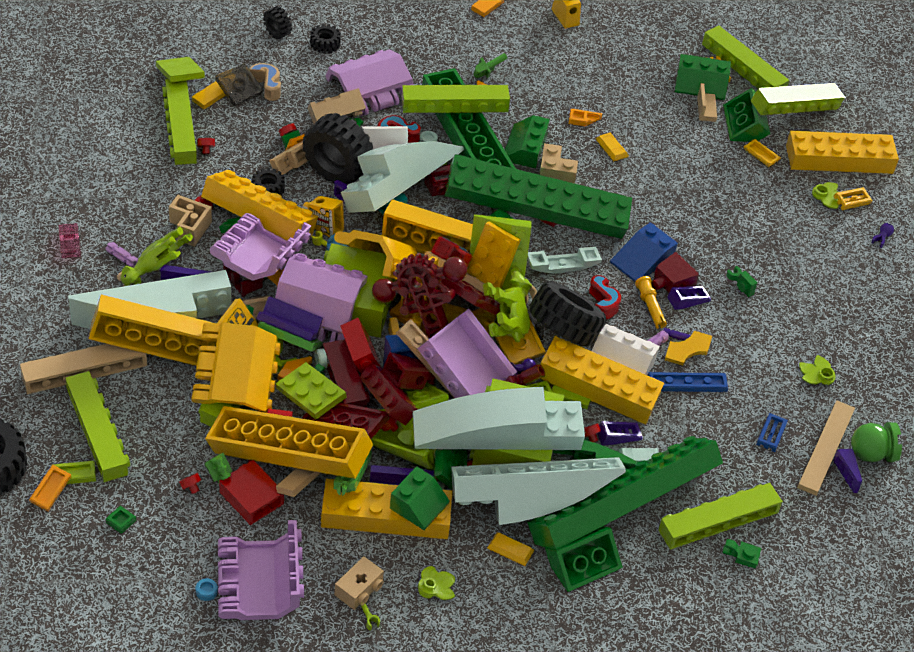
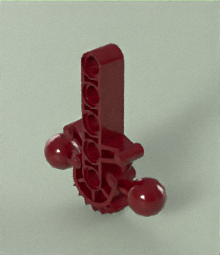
[372,253,467,338]

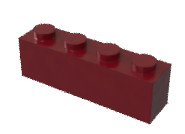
[322,339,370,408]
[359,362,418,426]

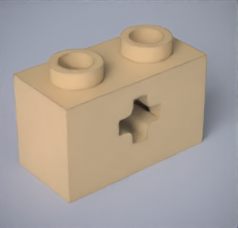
[334,556,384,610]

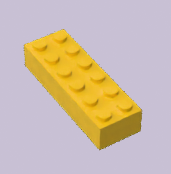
[786,131,899,174]
[201,170,318,240]
[382,199,473,268]
[88,294,216,366]
[540,336,664,425]
[321,478,452,539]

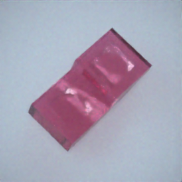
[58,223,81,258]

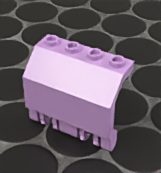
[325,49,414,118]
[210,213,311,281]
[275,253,368,342]
[218,520,304,620]

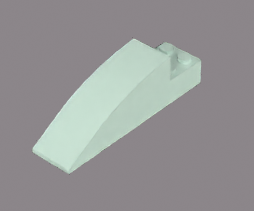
[341,141,464,213]
[68,270,231,329]
[413,387,585,450]
[452,457,626,525]

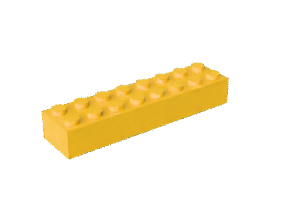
[205,406,373,479]

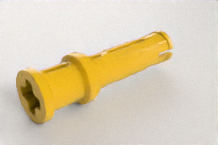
[635,276,667,329]

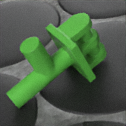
[473,53,508,78]
[205,453,233,483]

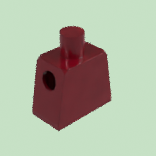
[651,252,699,293]
[382,352,434,390]

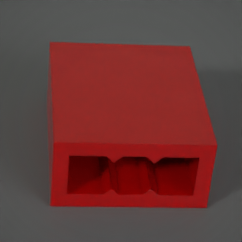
[340,318,382,375]
[219,460,284,525]

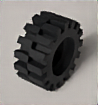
[263,6,292,40]
[310,24,341,54]
[252,168,285,196]

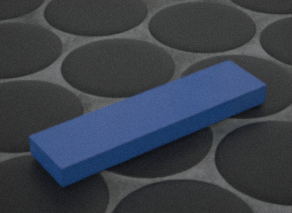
[648,372,728,392]

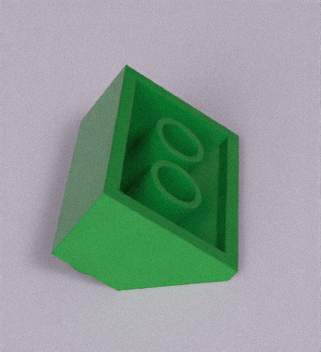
[674,54,731,100]
[723,88,770,142]
[505,115,550,169]
[545,526,623,592]

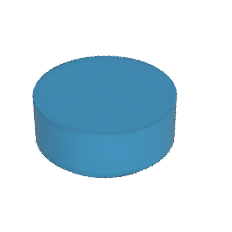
[195,578,218,601]

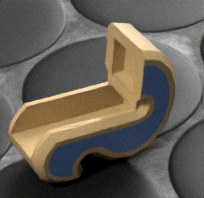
[248,63,281,101]

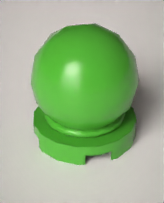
[851,422,902,463]

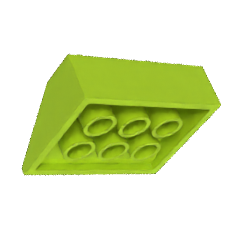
[467,214,531,290]

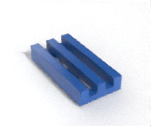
[756,413,788,452]

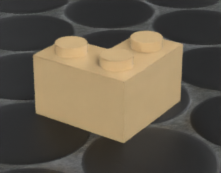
[540,143,578,183]
[169,195,212,247]

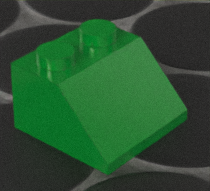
[390,466,450,530]

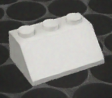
[362,126,408,150]
[592,324,660,375]

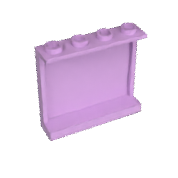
[417,309,517,398]

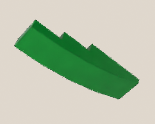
[553,440,636,469]

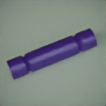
[664,327,691,341]

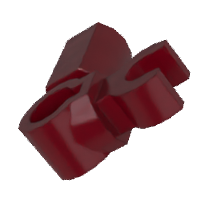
[502,364,545,386]

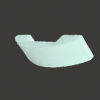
[527,247,602,274]

